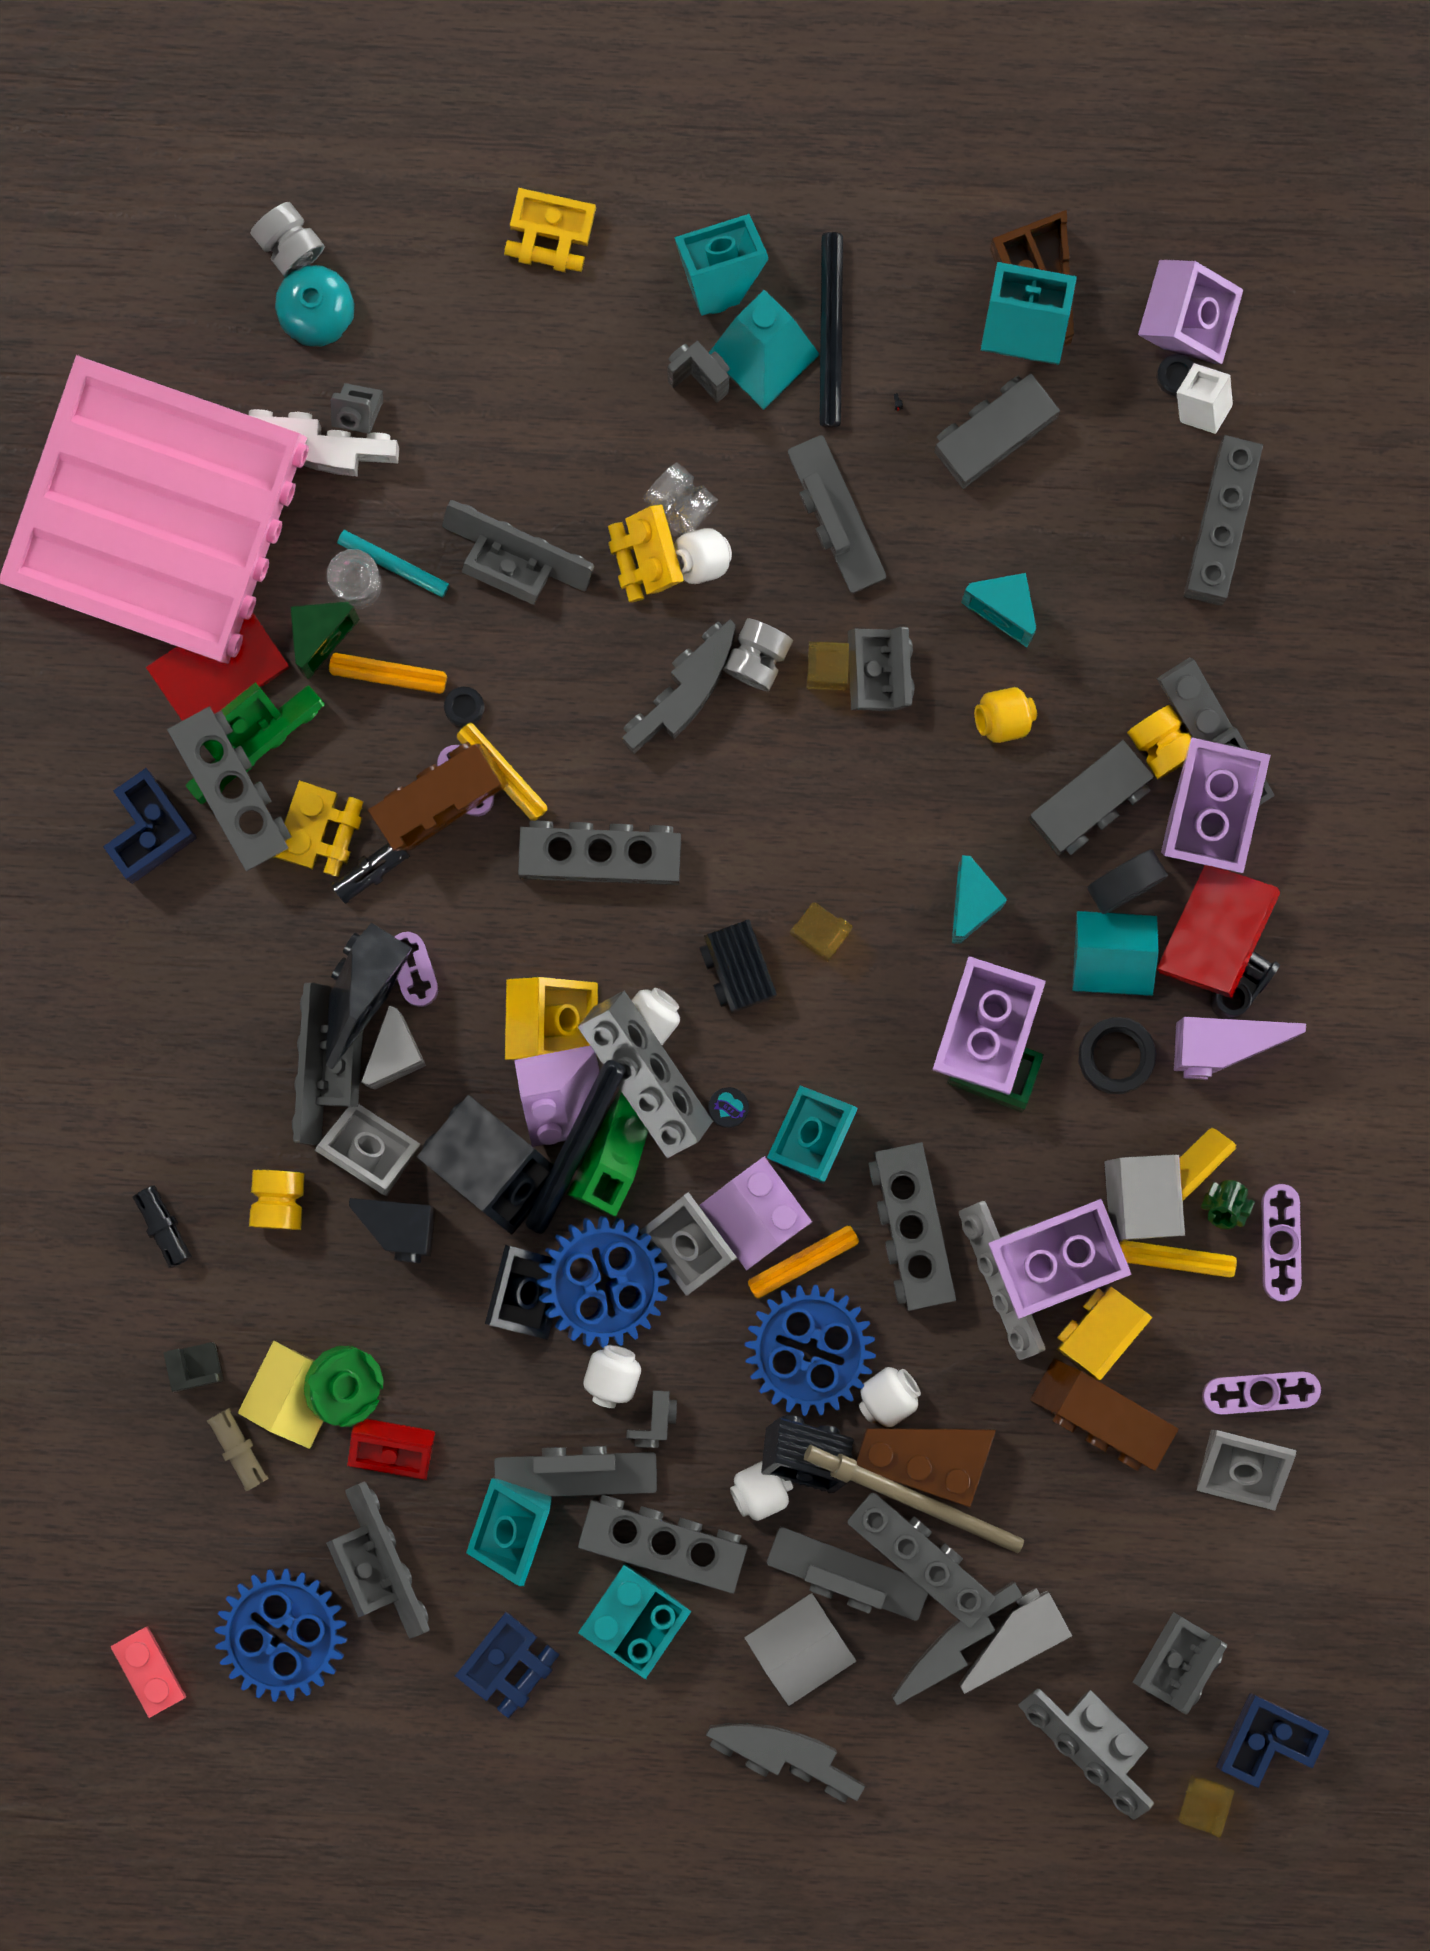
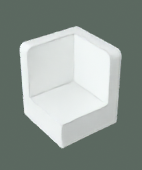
[1177,363,1233,434]

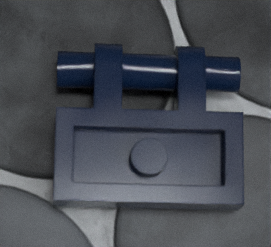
[455,1611,560,1718]

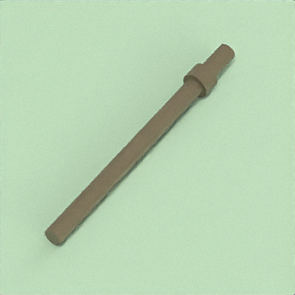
[804,1445,1024,1553]

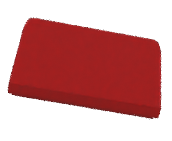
[347,1419,435,1480]

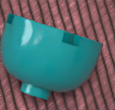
[275,265,355,347]

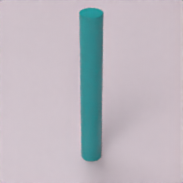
[337,530,450,598]

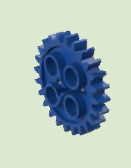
[537,1216,669,1348]
[745,1285,876,1416]
[215,1568,348,1702]

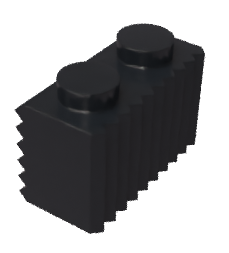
[699,919,777,1013]
[761,1415,854,1493]

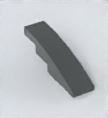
[891,1581,1023,1705]

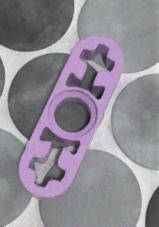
[1261,1184,1302,1301]
[1202,1372,1321,1414]

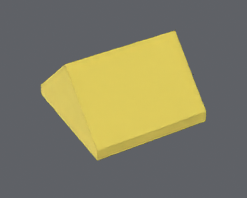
[238,1341,324,1449]

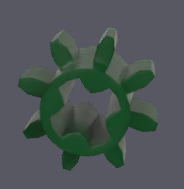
[1201,1180,1255,1229]

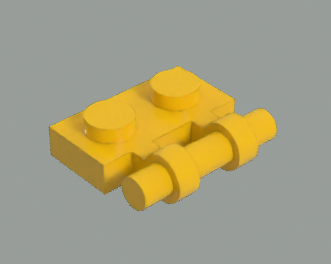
[504,188,596,272]
[608,505,684,603]
[274,780,363,877]

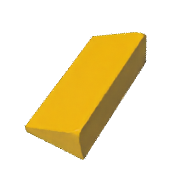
[1179,1128,1237,1201]

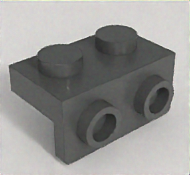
[667,340,730,403]
[848,626,915,711]
[1133,1612,1227,1714]

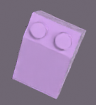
[1161,737,1271,873]
[932,957,1046,1095]
[1174,1017,1306,1080]
[988,1199,1131,1319]

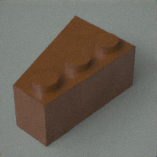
[990,210,1074,347]
[368,742,509,850]
[1030,1358,1179,1471]
[856,1428,996,1507]

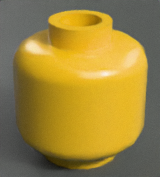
[974,687,1037,743]

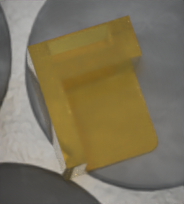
[807,641,849,690]
[790,903,853,962]
[1178,1775,1235,1838]

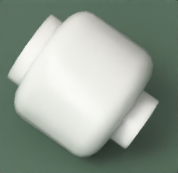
[674,528,732,584]
[631,988,680,1045]
[583,1345,641,1408]
[859,1367,921,1427]
[730,1461,793,1521]

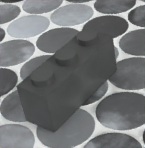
[934,373,1060,489]
[1028,740,1154,856]

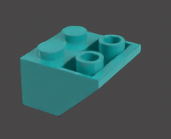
[980,262,1077,365]
[578,1563,691,1679]

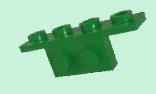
[186,682,325,804]

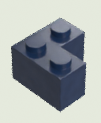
[103,768,197,884]
[1216,1693,1330,1788]

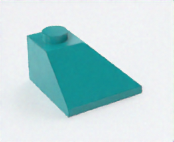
[674,214,768,316]
[709,290,820,410]

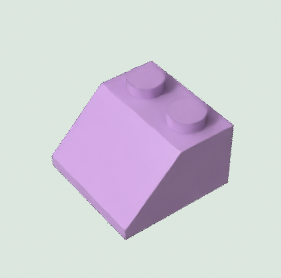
[1138,260,1243,364]
[514,1046,600,1147]
[699,1156,812,1271]

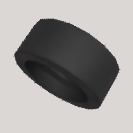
[1087,849,1168,914]
[1078,1017,1156,1094]

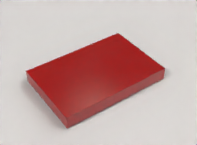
[146,613,290,721]
[1157,865,1280,998]

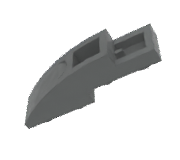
[622,619,736,754]
[1156,657,1275,805]
[706,1723,865,1803]

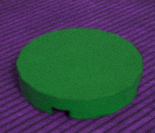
[304,1346,384,1427]

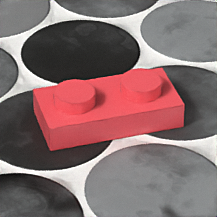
[110,1626,186,1718]

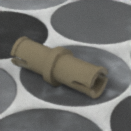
[207,1408,269,1491]

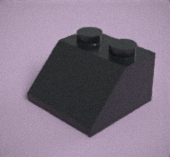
[349,1198,436,1263]

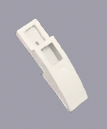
[249,409,399,477]

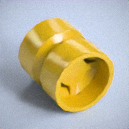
[1127,704,1192,780]
[249,1170,305,1230]

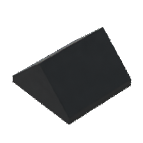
[485,1245,554,1340]

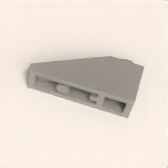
[959,1588,1072,1694]

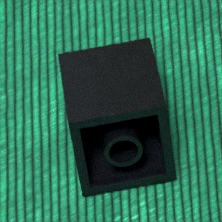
[417,1095,553,1235]

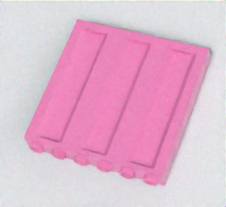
[0,355,309,664]

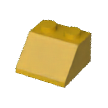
[505,977,598,1060]
[1057,1287,1153,1380]

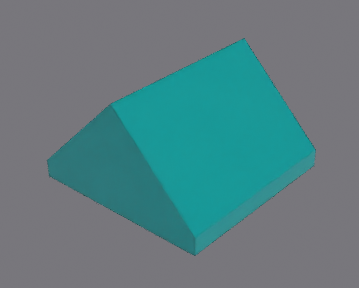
[961,573,1036,647]
[952,855,1007,944]
[1072,911,1159,996]
[767,1085,858,1184]
[466,1478,551,1586]

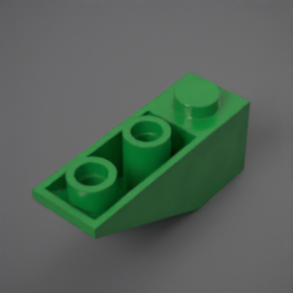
[567,1089,648,1216]

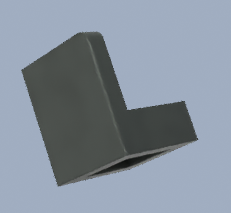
[163,1342,224,1392]

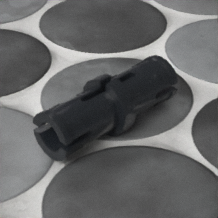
[331,843,410,904]
[132,1185,192,1269]

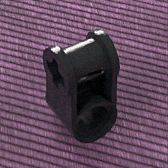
[1211,951,1280,1019]

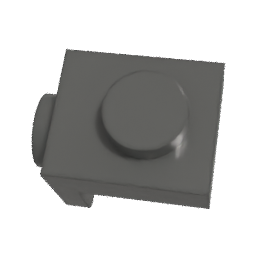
[330,383,383,434]
[626,1390,677,1448]

